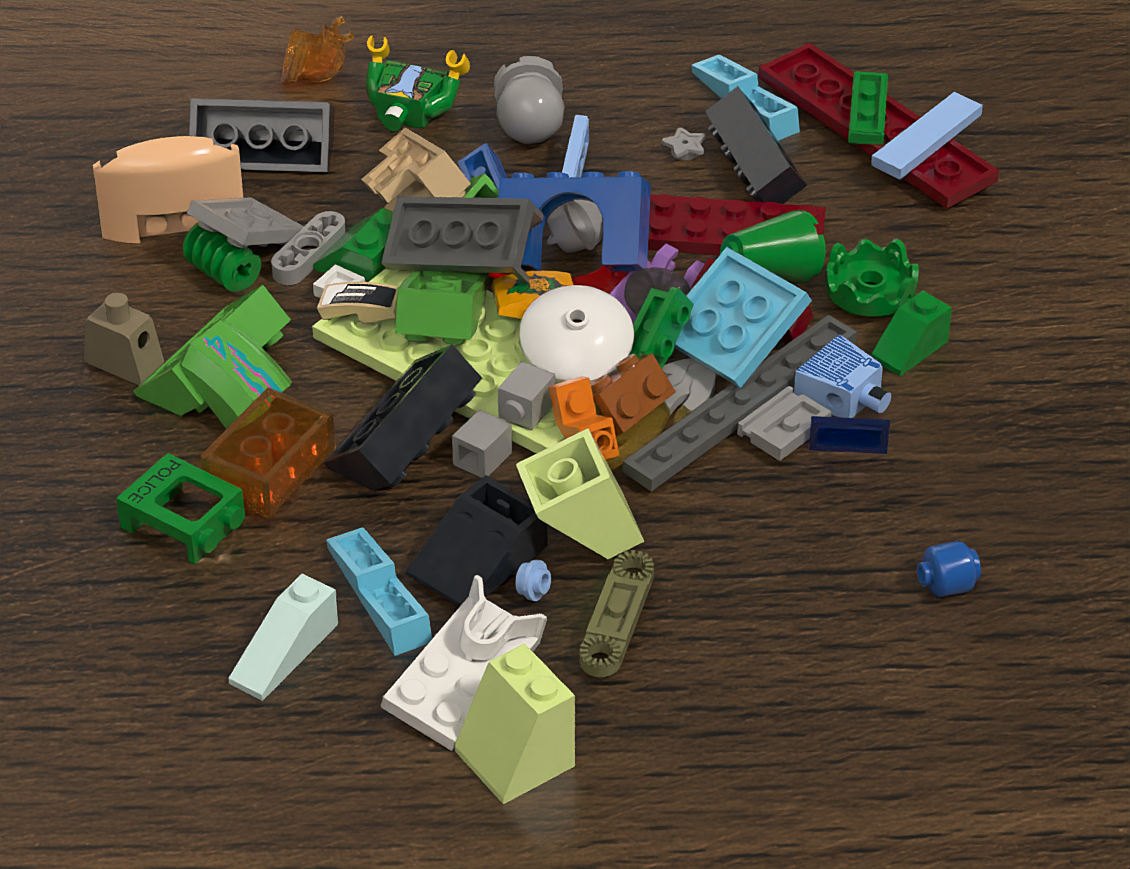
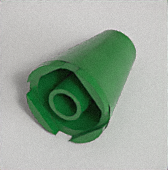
[720,210,826,284]

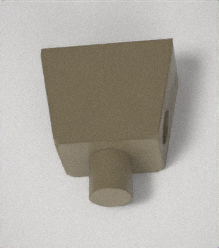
[84,293,164,385]

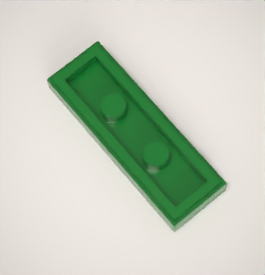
[848,71,888,145]

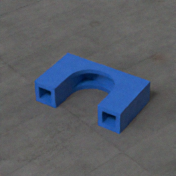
[498,171,651,272]

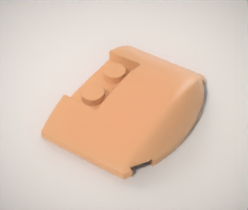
[93,136,243,243]

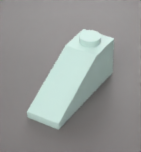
[228,574,338,701]

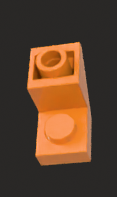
[548,376,620,460]

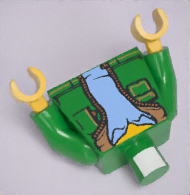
[365,36,470,131]

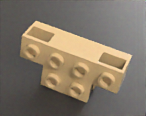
[361,128,471,212]

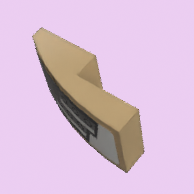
[317,282,399,324]

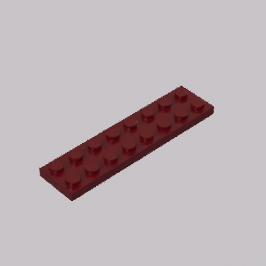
[758,42,999,209]

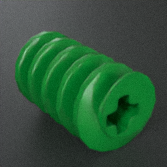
[183,222,261,292]

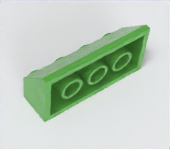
[133,285,291,416]

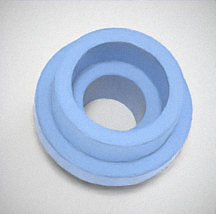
[516,560,551,601]

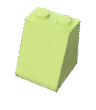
[516,428,644,559]
[455,643,575,805]

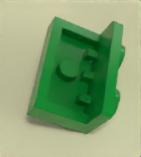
[630,287,694,369]

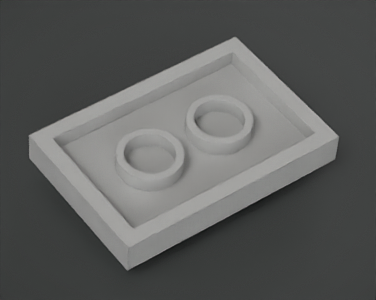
[187,197,304,248]

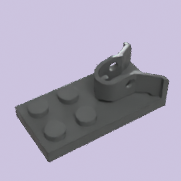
[381,196,544,285]

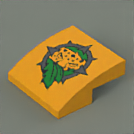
[492,270,573,319]

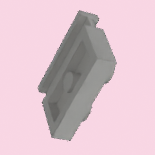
[737,386,832,461]

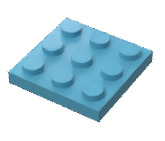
[674,247,812,388]

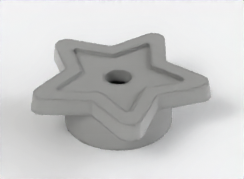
[661,128,706,161]

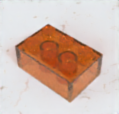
[200,387,336,518]

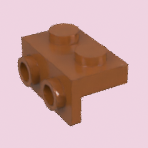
[591,353,676,435]

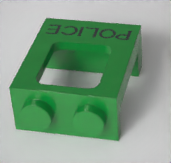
[116,453,245,565]

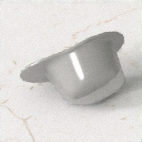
[546,200,603,253]

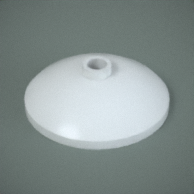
[520,285,634,384]

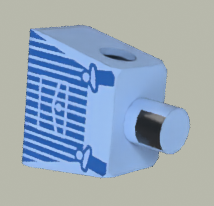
[794,335,891,420]

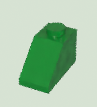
[871,291,952,377]

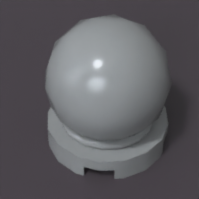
[494,56,565,144]

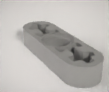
[271,211,346,285]

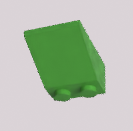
[395,270,489,344]

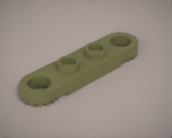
[579,550,654,677]

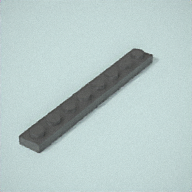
[623,315,857,491]

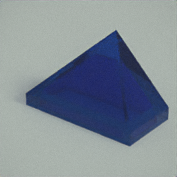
[809,416,890,454]

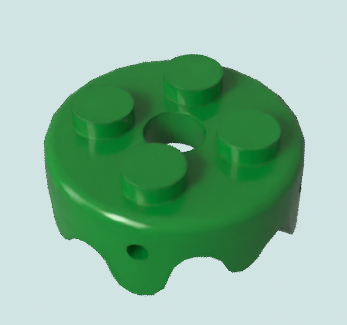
[825,239,919,317]

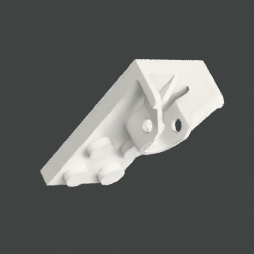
[381,575,547,751]

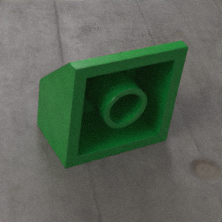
[313,208,394,282]

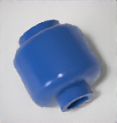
[917,541,981,598]

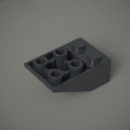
[406,475,548,607]

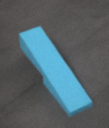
[691,55,800,140]
[326,527,432,656]

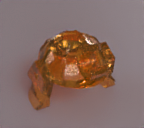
[282,16,355,84]

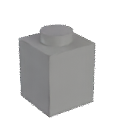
[498,361,555,430]
[452,410,512,478]

